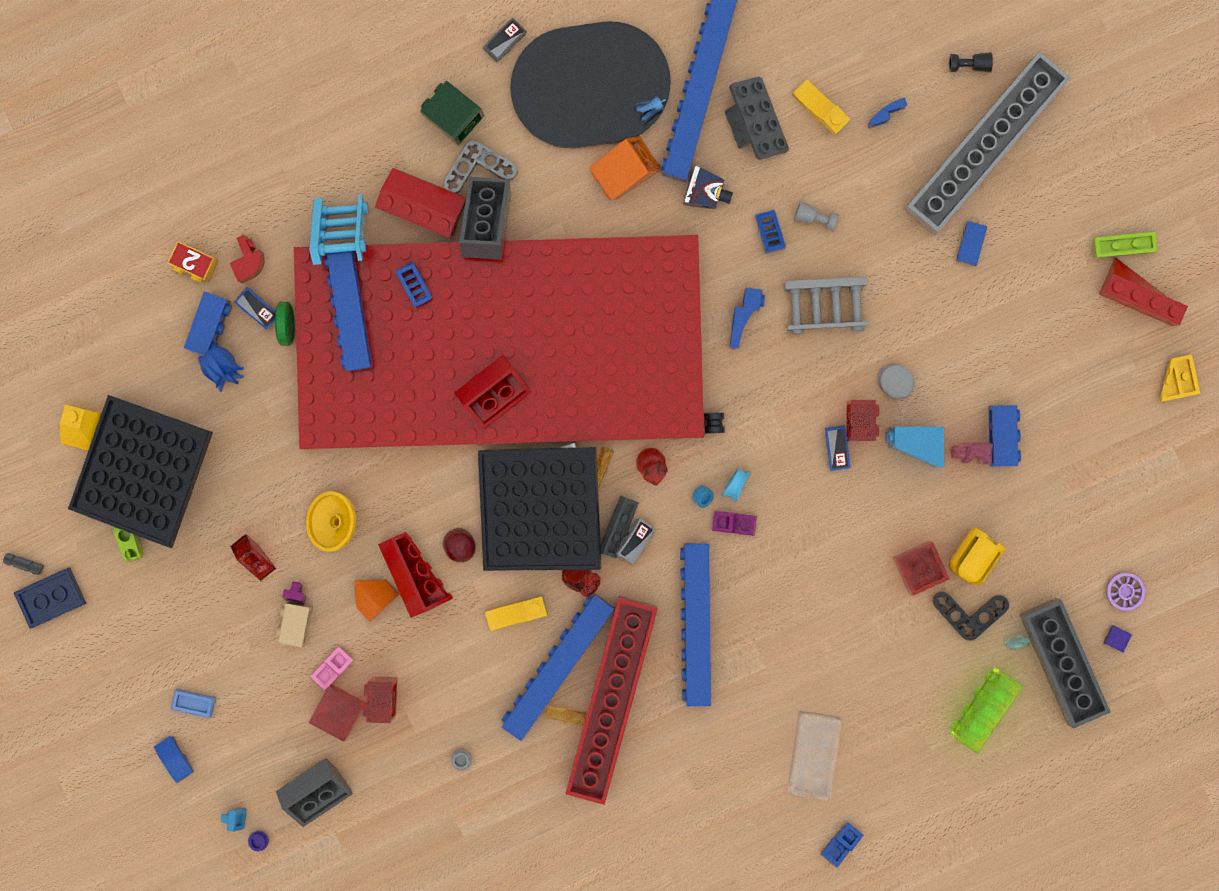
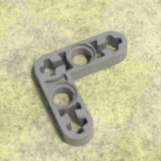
[444,141,517,193]

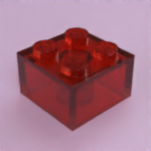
[846,400,879,441]
[892,541,950,596]
[363,676,398,723]
[309,684,366,742]

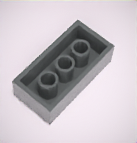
[459,177,511,260]

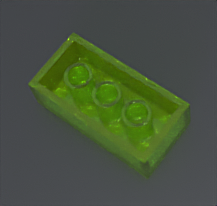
[950,668,1024,754]

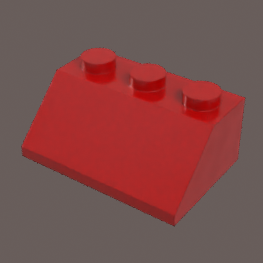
[454,355,531,429]

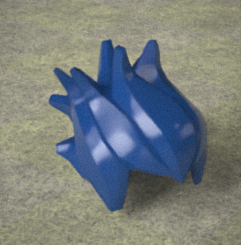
[198,346,244,392]

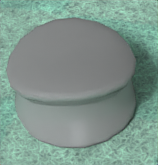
[878,364,914,399]

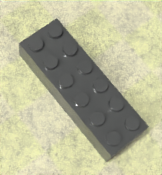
[1019,598,1111,729]

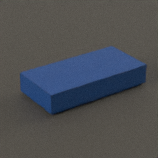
[956,221,987,266]

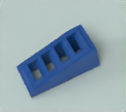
[755,210,786,254]
[395,261,432,307]

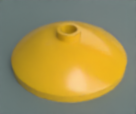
[306,491,356,552]

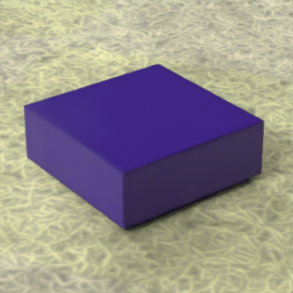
[1104,625,1132,653]

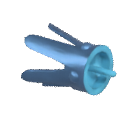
[635,95,666,122]

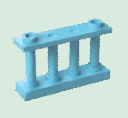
[309,194,369,265]

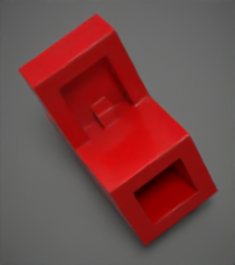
[230,235,265,283]

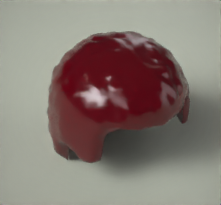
[443,528,476,563]

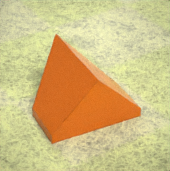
[354,580,400,622]

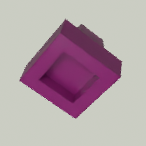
[282,581,306,604]

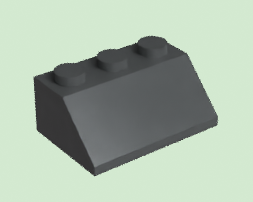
[276,758,353,827]

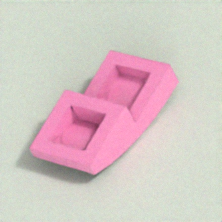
[310,647,353,691]

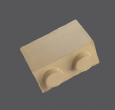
[276,602,313,648]

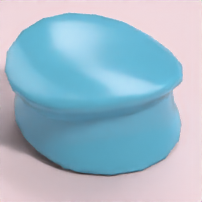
[721,468,751,502]

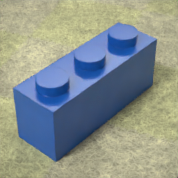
[184,291,232,356]
[989,405,1021,467]

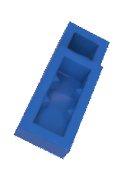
[730,288,765,349]

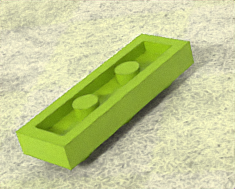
[1093,231,1158,258]

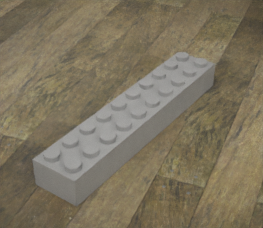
[904,52,1071,235]

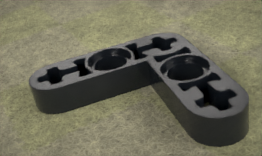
[932,592,1009,641]

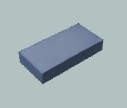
[171,689,216,718]

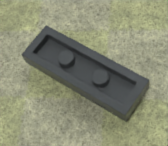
[601,495,639,558]

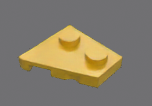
[1159,354,1201,402]

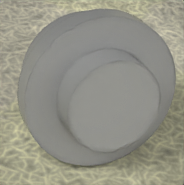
[451,750,472,770]

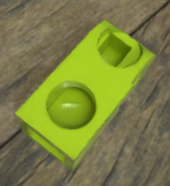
[113,527,143,562]

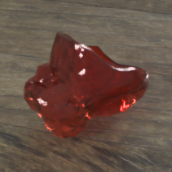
[636,448,668,486]
[562,570,601,597]

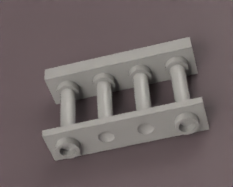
[784,277,869,334]

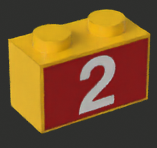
[168,241,219,283]

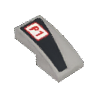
[616,518,655,564]

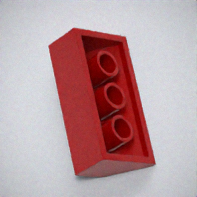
[375,168,466,238]

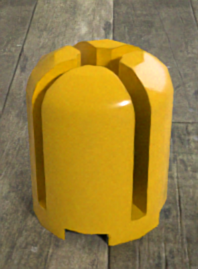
[949,528,1006,586]

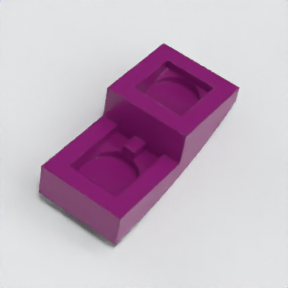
[712,511,757,536]

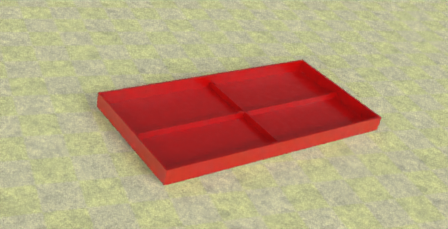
[294,235,704,449]

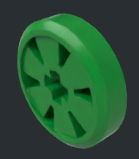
[275,301,295,346]

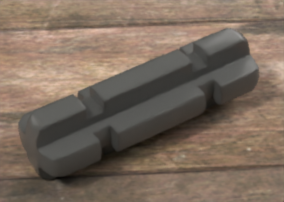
[3,553,43,575]

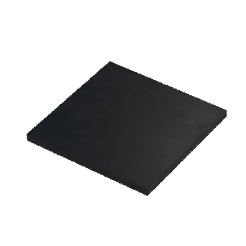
[68,395,213,548]
[478,447,602,571]

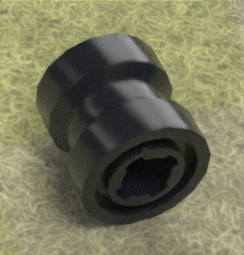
[704,413,725,434]

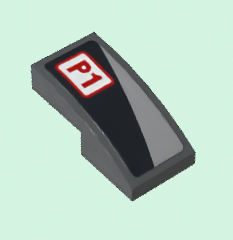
[483,18,527,62]

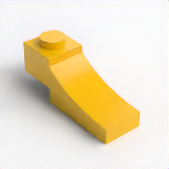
[792,79,851,136]
[485,595,548,631]

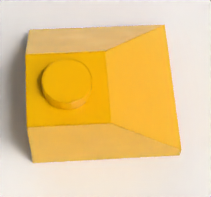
[60,404,101,451]

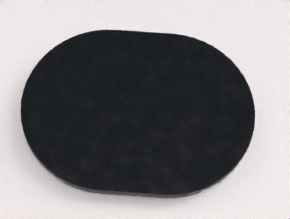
[510,21,671,149]

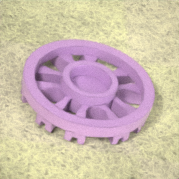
[1106,573,1145,611]

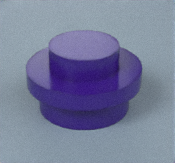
[248,831,269,851]

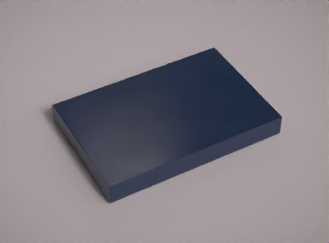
[14,567,86,629]

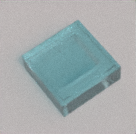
[1004,635,1030,650]

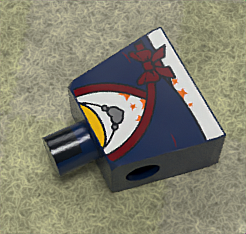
[683,165,733,209]

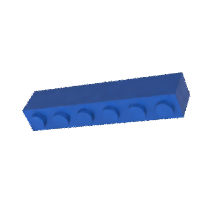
[324,251,373,372]

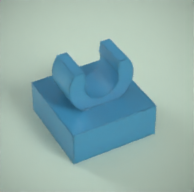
[221,807,247,832]

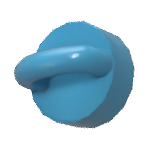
[692,485,714,508]

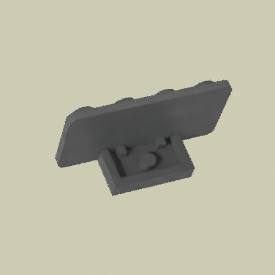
[725,77,789,160]

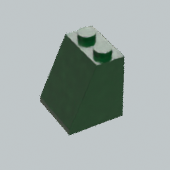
[420,80,484,146]

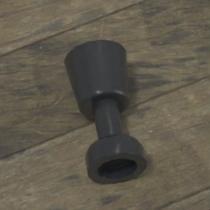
[949,52,993,73]

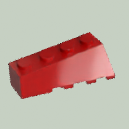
[1099,257,1188,326]
[378,532,453,618]

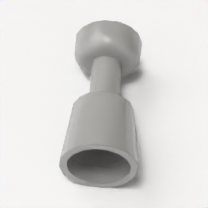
[794,201,839,231]

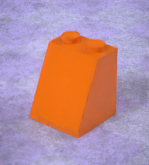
[589,136,661,200]

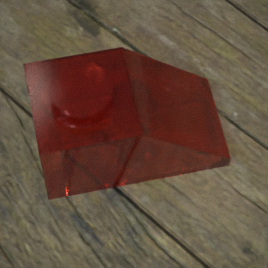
[230,534,276,581]

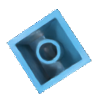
[885,427,944,468]

